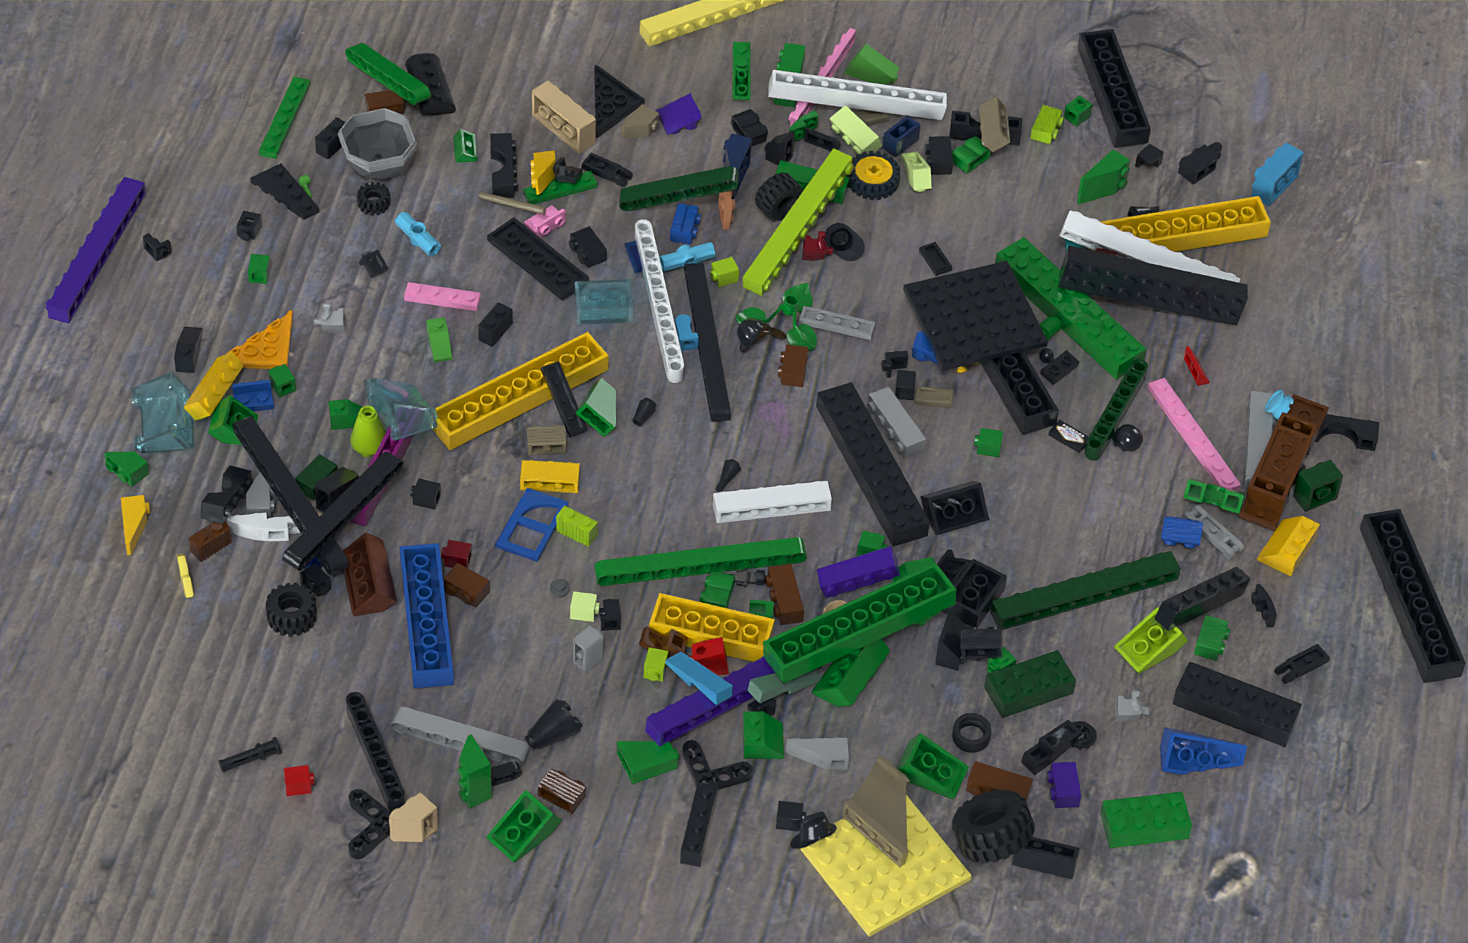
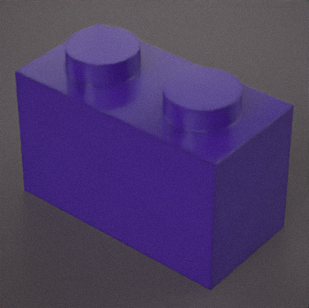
[1047,762,1081,808]

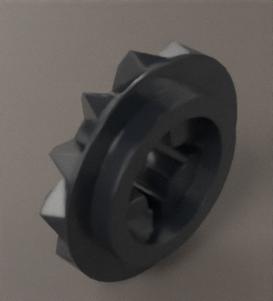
[1071,721,1097,750]

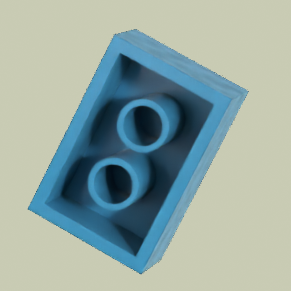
[1251,142,1304,207]

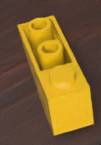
[530,150,556,195]

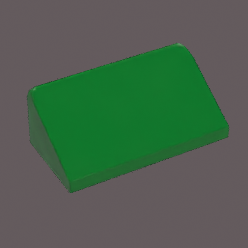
[453,129,477,163]

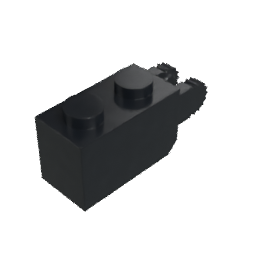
[1178,142,1222,185]

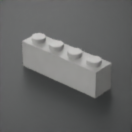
[867,387,926,459]

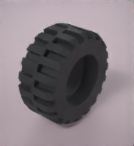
[952,789,1035,863]

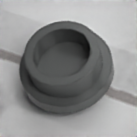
[550,579,570,598]

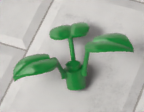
[735,283,817,351]

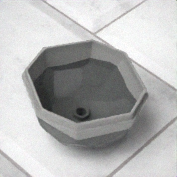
[338,108,417,179]

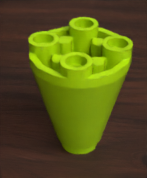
[350,406,386,457]

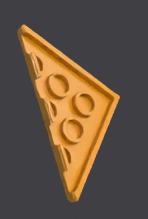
[226,310,293,369]

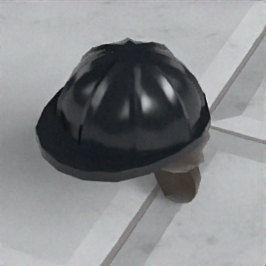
[737,318,787,352]

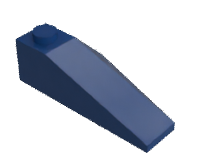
[1160,727,1247,775]

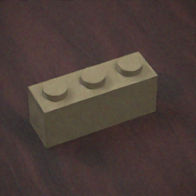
[979,96,1010,152]

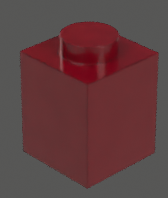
[441,540,472,568]

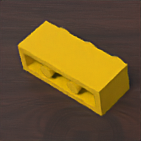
[520,460,580,493]

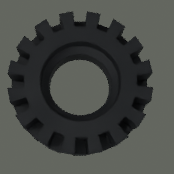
[357,182,390,216]

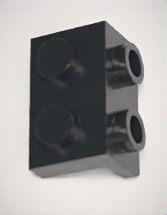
[937,549,971,585]

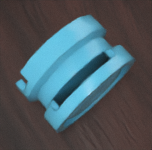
[1265,389,1294,420]

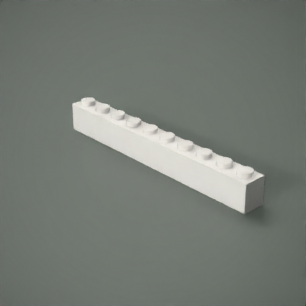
[769,70,947,120]
[1059,210,1240,282]

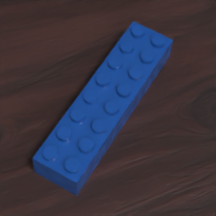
[400,543,454,688]

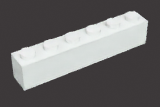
[713,481,832,523]

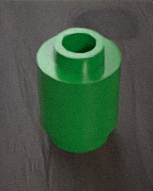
[1039,316,1062,340]

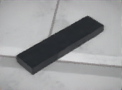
[540,361,588,438]

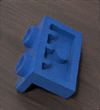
[232,380,274,412]

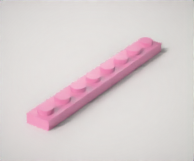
[789,28,856,127]
[1148,378,1241,490]

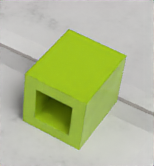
[709,257,739,288]
[643,647,668,682]

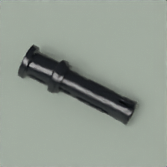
[218,737,282,773]

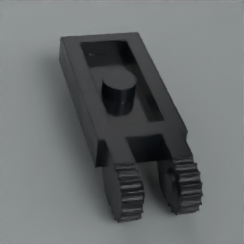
[581,153,633,187]
[1274,644,1330,684]

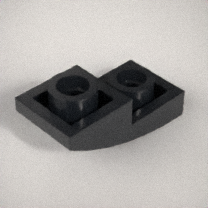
[1251,584,1277,627]

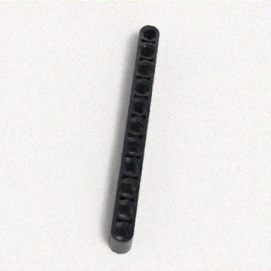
[684,262,731,422]
[233,416,349,575]

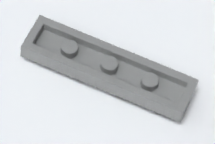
[799,306,876,340]

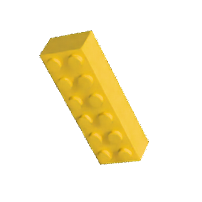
[649,593,775,662]

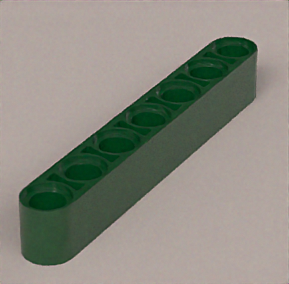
[619,166,739,211]
[1085,359,1148,461]

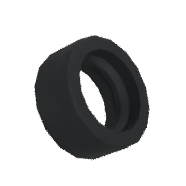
[952,713,992,753]

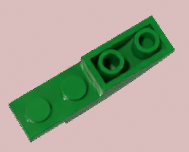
[732,42,751,100]

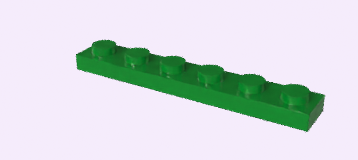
[259,76,311,159]

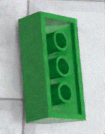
[811,639,890,707]

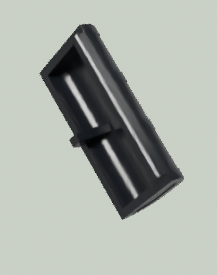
[405,53,456,114]

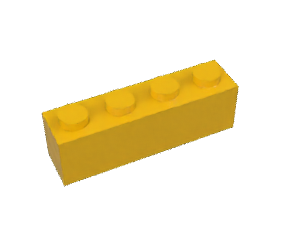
[183,352,244,421]

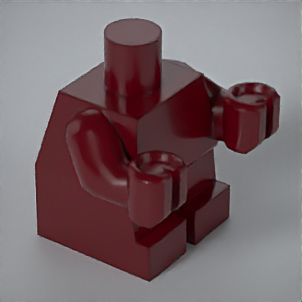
[802,231,833,261]

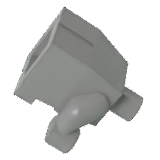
[314,303,345,334]
[1114,690,1149,722]

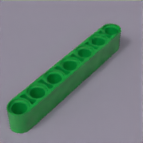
[345,42,431,105]

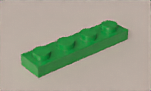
[523,171,597,205]

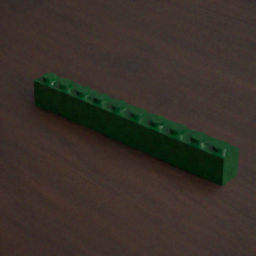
[990,551,1181,630]

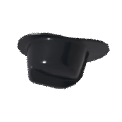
[824,223,865,261]
[790,811,837,849]

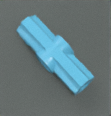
[395,211,441,257]
[659,242,715,272]

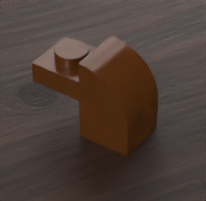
[639,626,688,658]

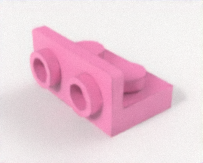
[524,205,566,238]

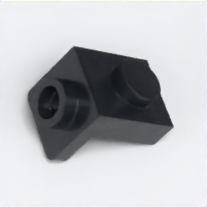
[881,351,908,378]

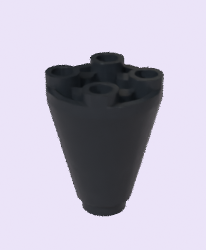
[524,699,583,750]

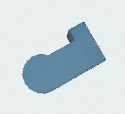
[675,314,698,351]

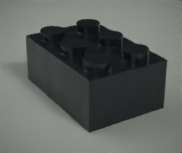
[942,559,1007,628]

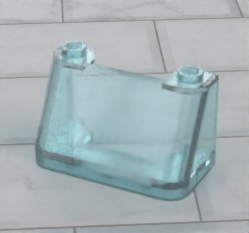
[131,372,194,453]
[364,378,438,440]

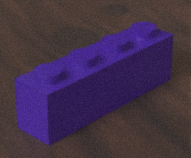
[817,546,900,598]

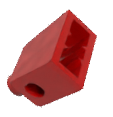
[687,637,729,675]

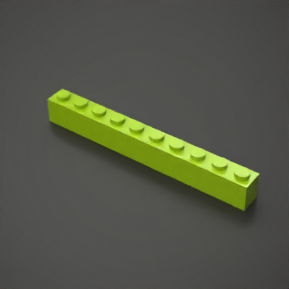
[743,148,853,296]

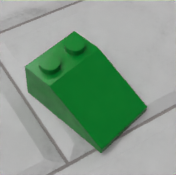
[1077,149,1130,204]
[896,733,969,800]
[486,790,562,863]

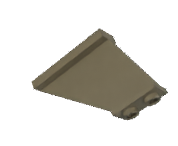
[841,755,910,867]

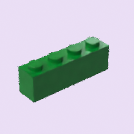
[774,43,806,107]
[775,160,849,205]

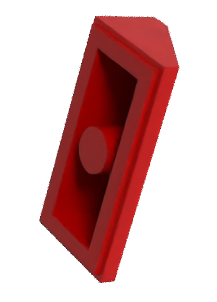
[1184,346,1210,386]

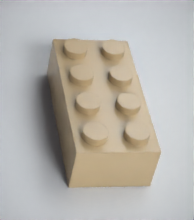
[532,81,596,154]

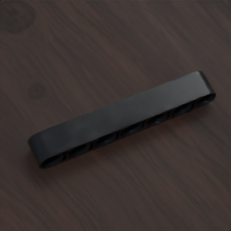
[346,692,405,812]

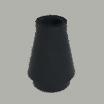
[632,398,657,426]

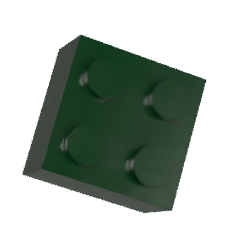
[1293,459,1343,512]

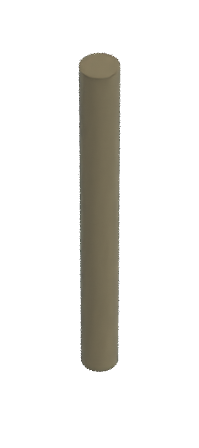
[479,192,546,215]

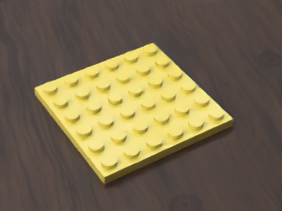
[801,795,972,937]

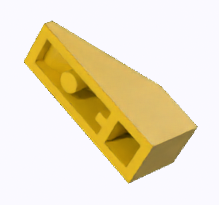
[121,495,150,556]

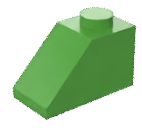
[426,317,452,363]

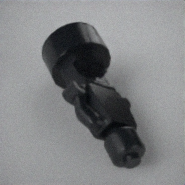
[730,568,765,587]

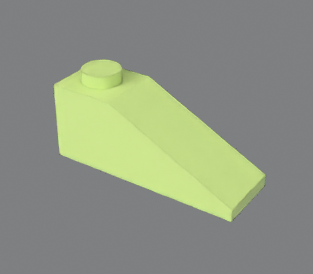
[901,151,931,192]

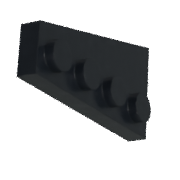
[250,163,319,220]

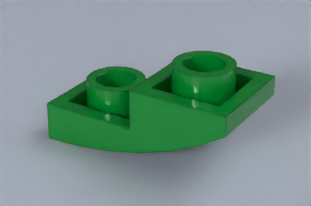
[789,111,819,141]

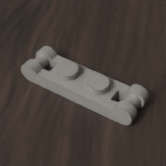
[1182,505,1244,560]

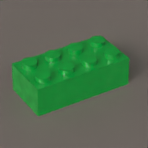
[1100,791,1192,848]

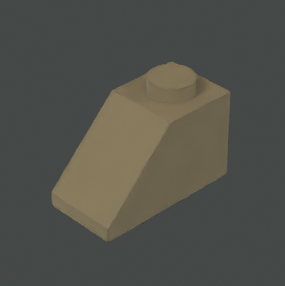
[621,105,660,139]

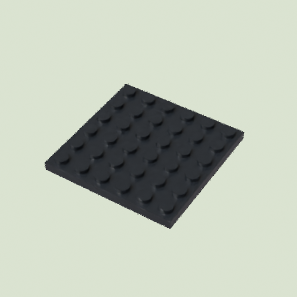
[903,261,1048,371]

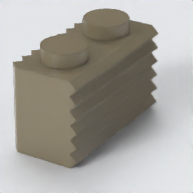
[527,424,566,456]

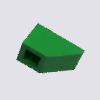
[104,451,149,487]

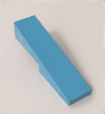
[665,652,733,705]

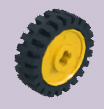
[847,151,900,200]

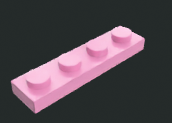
[404,282,481,311]

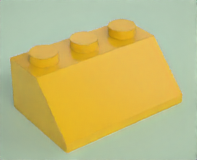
[1257,516,1320,577]

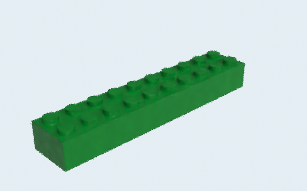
[995,237,1146,380]
[763,563,956,684]

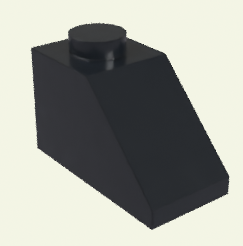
[764,131,794,165]

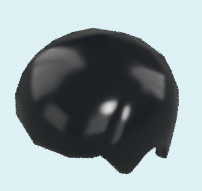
[1112,424,1143,452]

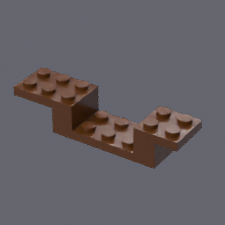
[1238,394,1329,531]

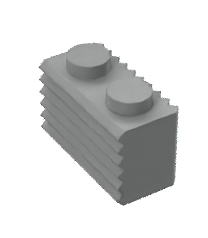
[573,626,603,672]

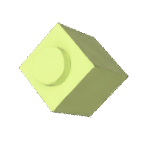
[570,591,600,622]

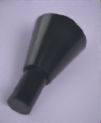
[1127,206,1160,217]
[715,459,741,492]

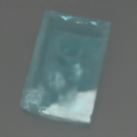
[574,279,633,324]

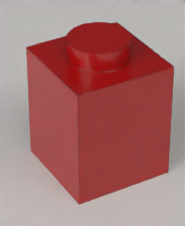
[284,765,315,796]

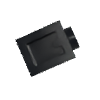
[553,157,583,183]
[143,233,172,262]
[359,250,389,278]

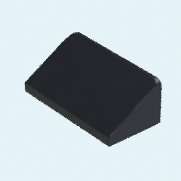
[804,127,841,151]

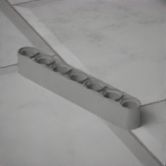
[391,707,530,767]

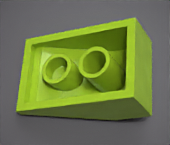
[1114,607,1188,674]

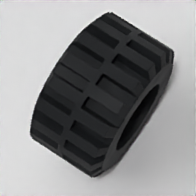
[755,172,804,221]
[266,583,317,637]

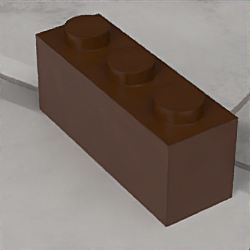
[765,564,804,625]
[966,761,1033,802]

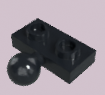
[1039,348,1080,385]

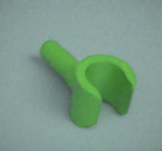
[299,174,312,198]

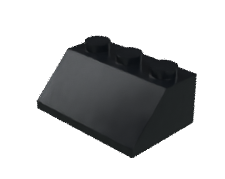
[920,481,989,535]

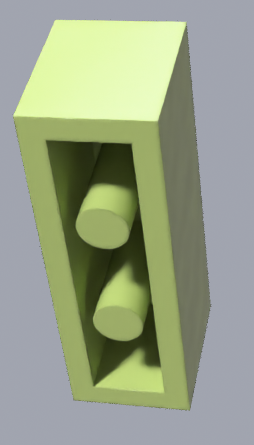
[830,105,882,155]

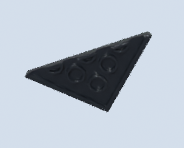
[594,65,645,138]

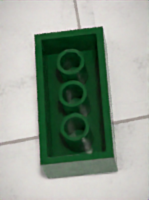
[984,650,1076,718]

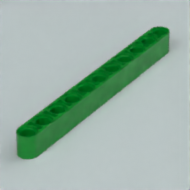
[594,537,807,586]

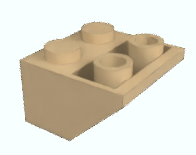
[389,792,438,842]

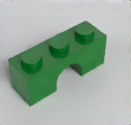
[1183,477,1246,513]

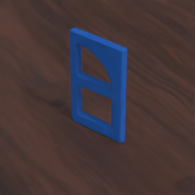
[495,488,569,562]

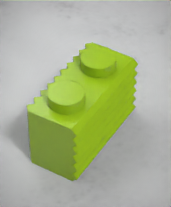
[1030,104,1064,144]
[556,506,598,547]

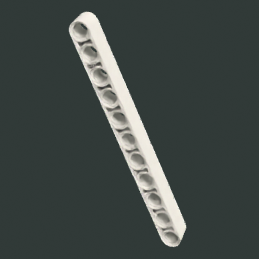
[635,220,684,383]

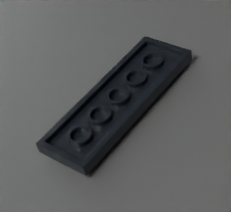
[487,217,589,301]

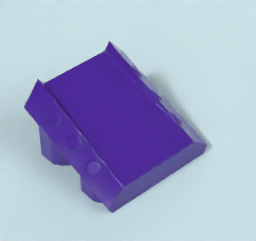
[656,93,702,135]

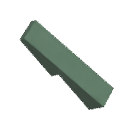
[747,670,821,703]

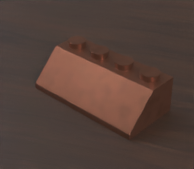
[343,532,396,616]

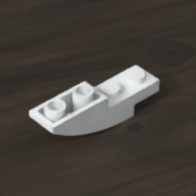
[227,513,300,541]

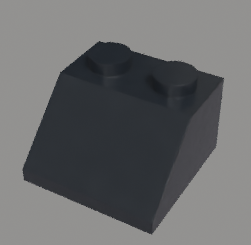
[935,611,969,671]

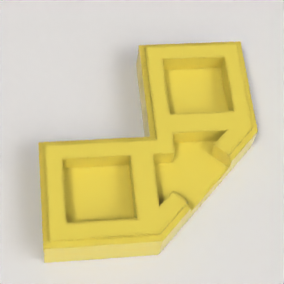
[176,553,194,598]

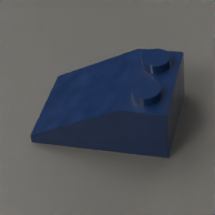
[723,133,752,199]

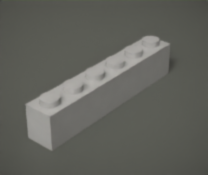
[1243,391,1276,490]

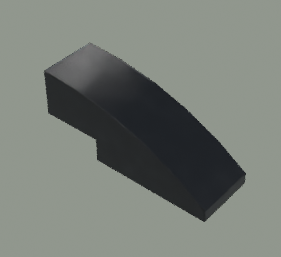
[1021,719,1082,775]

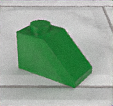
[328,399,362,430]

